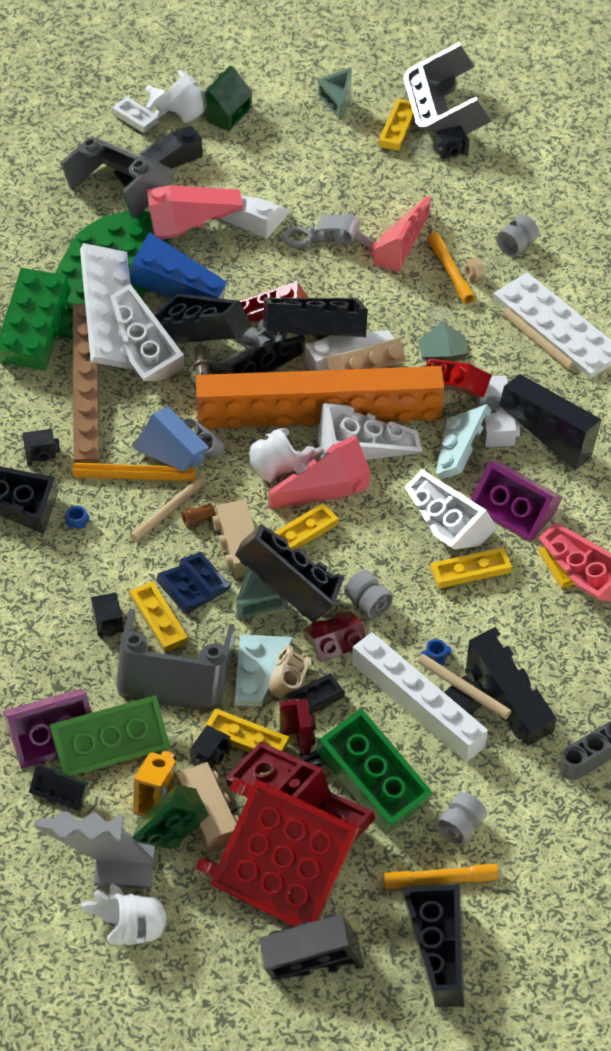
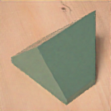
[318,67,352,120]
[418,322,469,359]
[236,568,288,619]

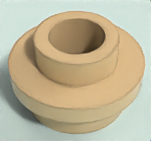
[464,259,484,282]

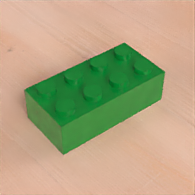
[0,268,71,371]
[315,708,433,835]

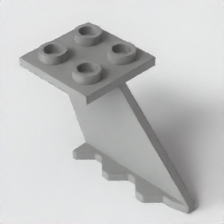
[35,811,156,889]

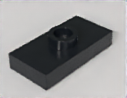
[285,673,345,714]
[29,765,89,811]

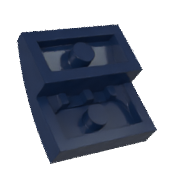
[156,552,231,614]

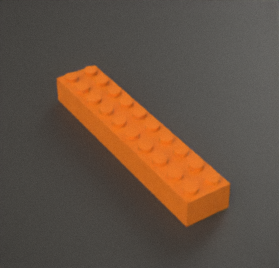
[196,366,444,430]

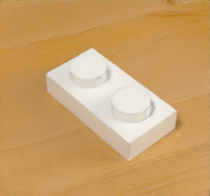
[112,97,159,133]

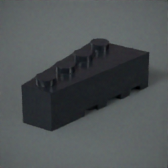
[154,293,251,343]
[499,374,602,471]
[235,524,344,623]
[465,626,557,746]
[402,884,465,1007]

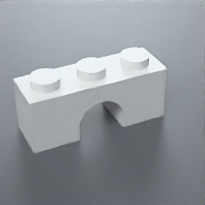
[477,376,520,447]

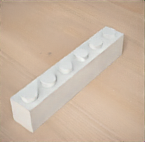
[352,632,488,762]

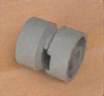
[496,215,539,257]
[344,570,394,619]
[435,792,487,846]

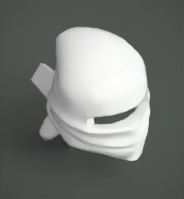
[145,70,207,124]
[249,428,324,483]
[81,883,167,946]

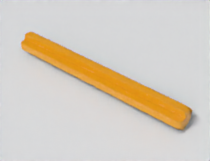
[72,463,196,482]

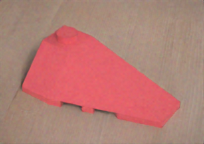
[147,185,243,240]
[371,196,431,272]
[268,435,370,509]
[539,522,611,601]

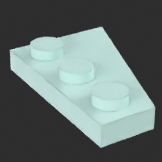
[436,404,492,479]
[235,635,293,707]

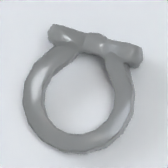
[283,226,315,249]

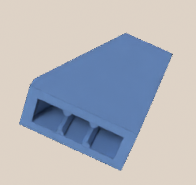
[133,407,209,471]

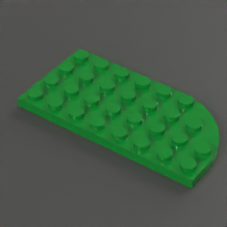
[55,210,172,340]

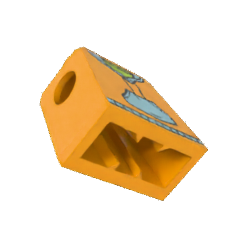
[133,751,177,816]

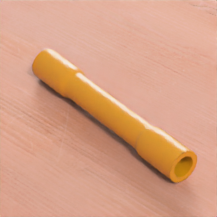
[427,232,475,304]
[383,863,499,890]

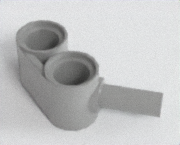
[313,214,376,250]
[235,319,288,349]
[182,418,225,459]

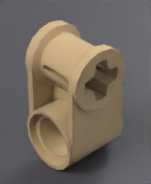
[268,644,311,698]

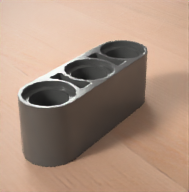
[560,721,611,780]

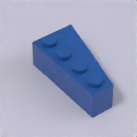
[130,232,227,299]

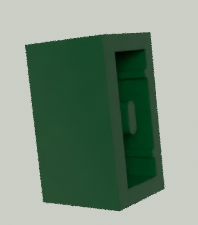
[205,66,252,132]
[132,784,209,849]

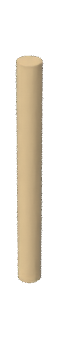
[503,309,575,370]
[130,476,207,542]
[417,654,511,719]

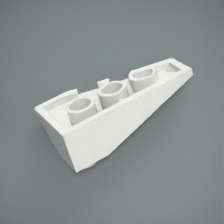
[220,196,290,239]
[110,284,185,382]
[305,330,395,371]
[317,403,422,460]
[405,470,497,550]

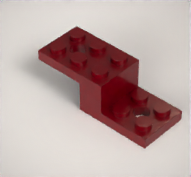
[225,741,376,844]

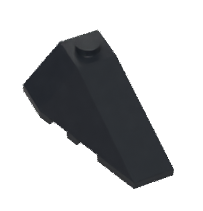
[114,125,203,187]
[212,335,305,375]

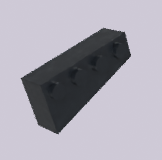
[263,298,368,337]
[0,467,58,534]

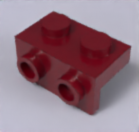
[303,611,366,662]
[279,699,316,757]

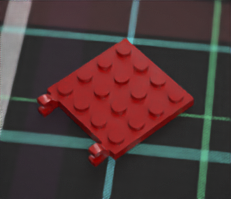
[195,779,360,927]

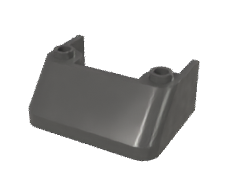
[404,42,492,135]
[61,138,174,219]
[116,609,235,711]

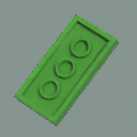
[49,695,171,776]

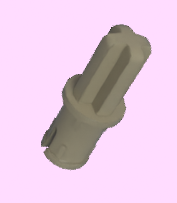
[193,344,212,375]

